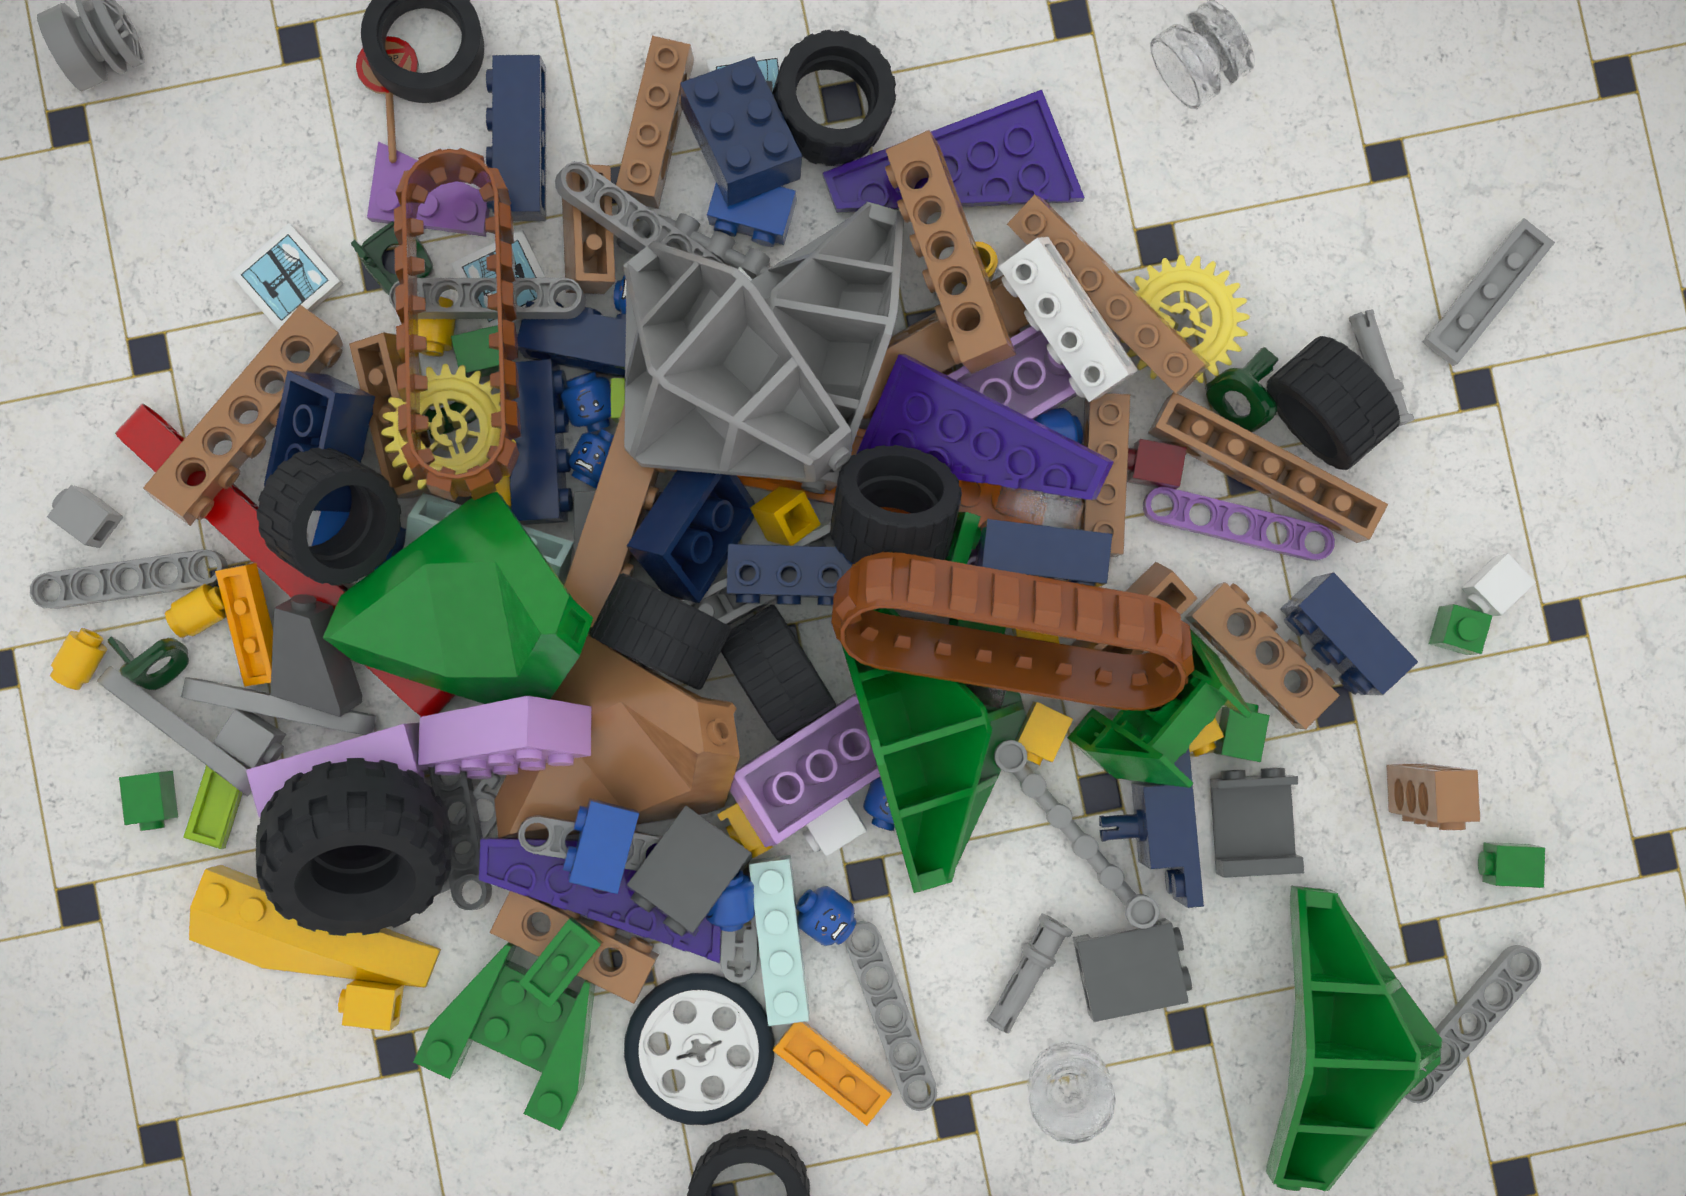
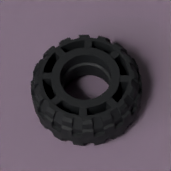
[256,758,452,936]

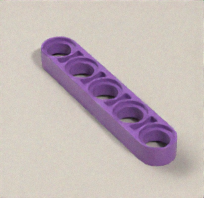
[1143,487,1335,561]

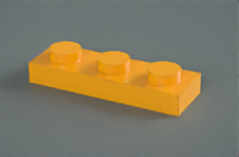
[215,563,273,687]
[773,1022,892,1126]

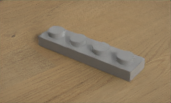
[1422,218,1555,366]

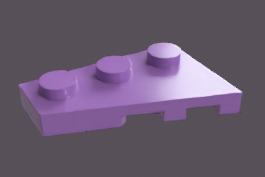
[367,141,490,237]

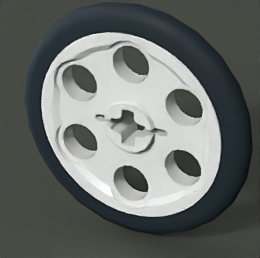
[624,973,775,1125]

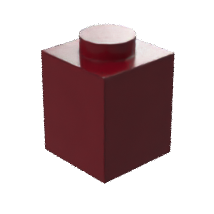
[1127,439,1187,489]

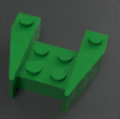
[1067,629,1252,788]
[413,942,595,1131]

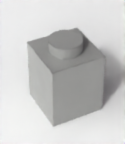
[47,485,123,548]
[213,709,287,768]

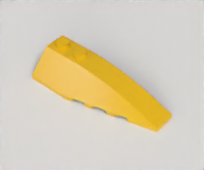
[189,865,441,988]

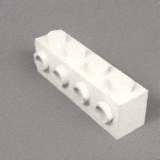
[999,237,1138,402]

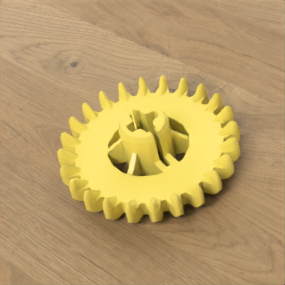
[1120,255,1250,383]
[381,364,516,490]

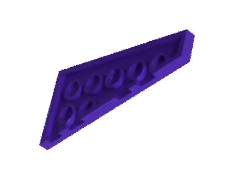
[856,354,1114,500]

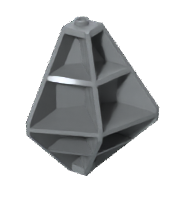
[751,201,904,494]
[623,241,852,483]

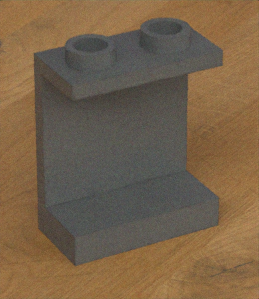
[1210,768,1304,878]
[627,806,752,937]
[1072,918,1192,1022]

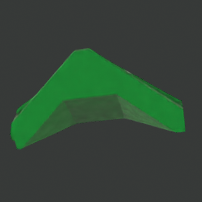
[323,492,593,704]
[841,608,1026,893]
[1266,885,1442,1191]

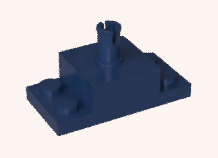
[1099,748,1204,908]

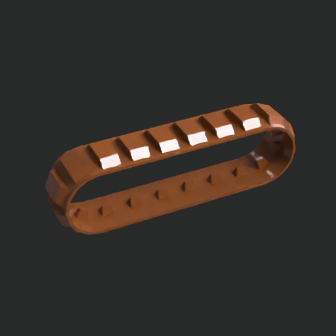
[394,148,521,501]
[831,552,1194,711]

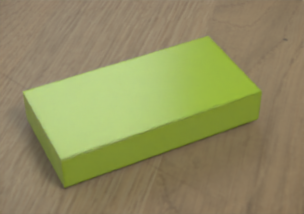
[183,765,243,849]

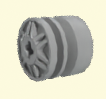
[37,0,145,92]

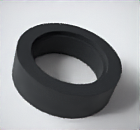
[361,0,484,103]

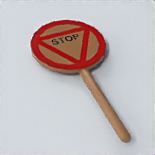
[356,36,419,163]

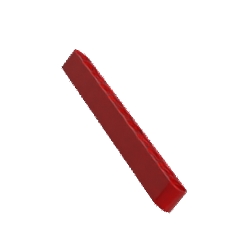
[115,404,455,717]

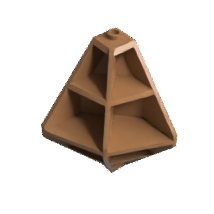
[494,635,740,839]

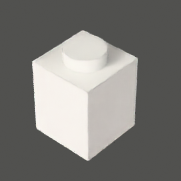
[1461,553,1536,616]
[803,798,867,857]

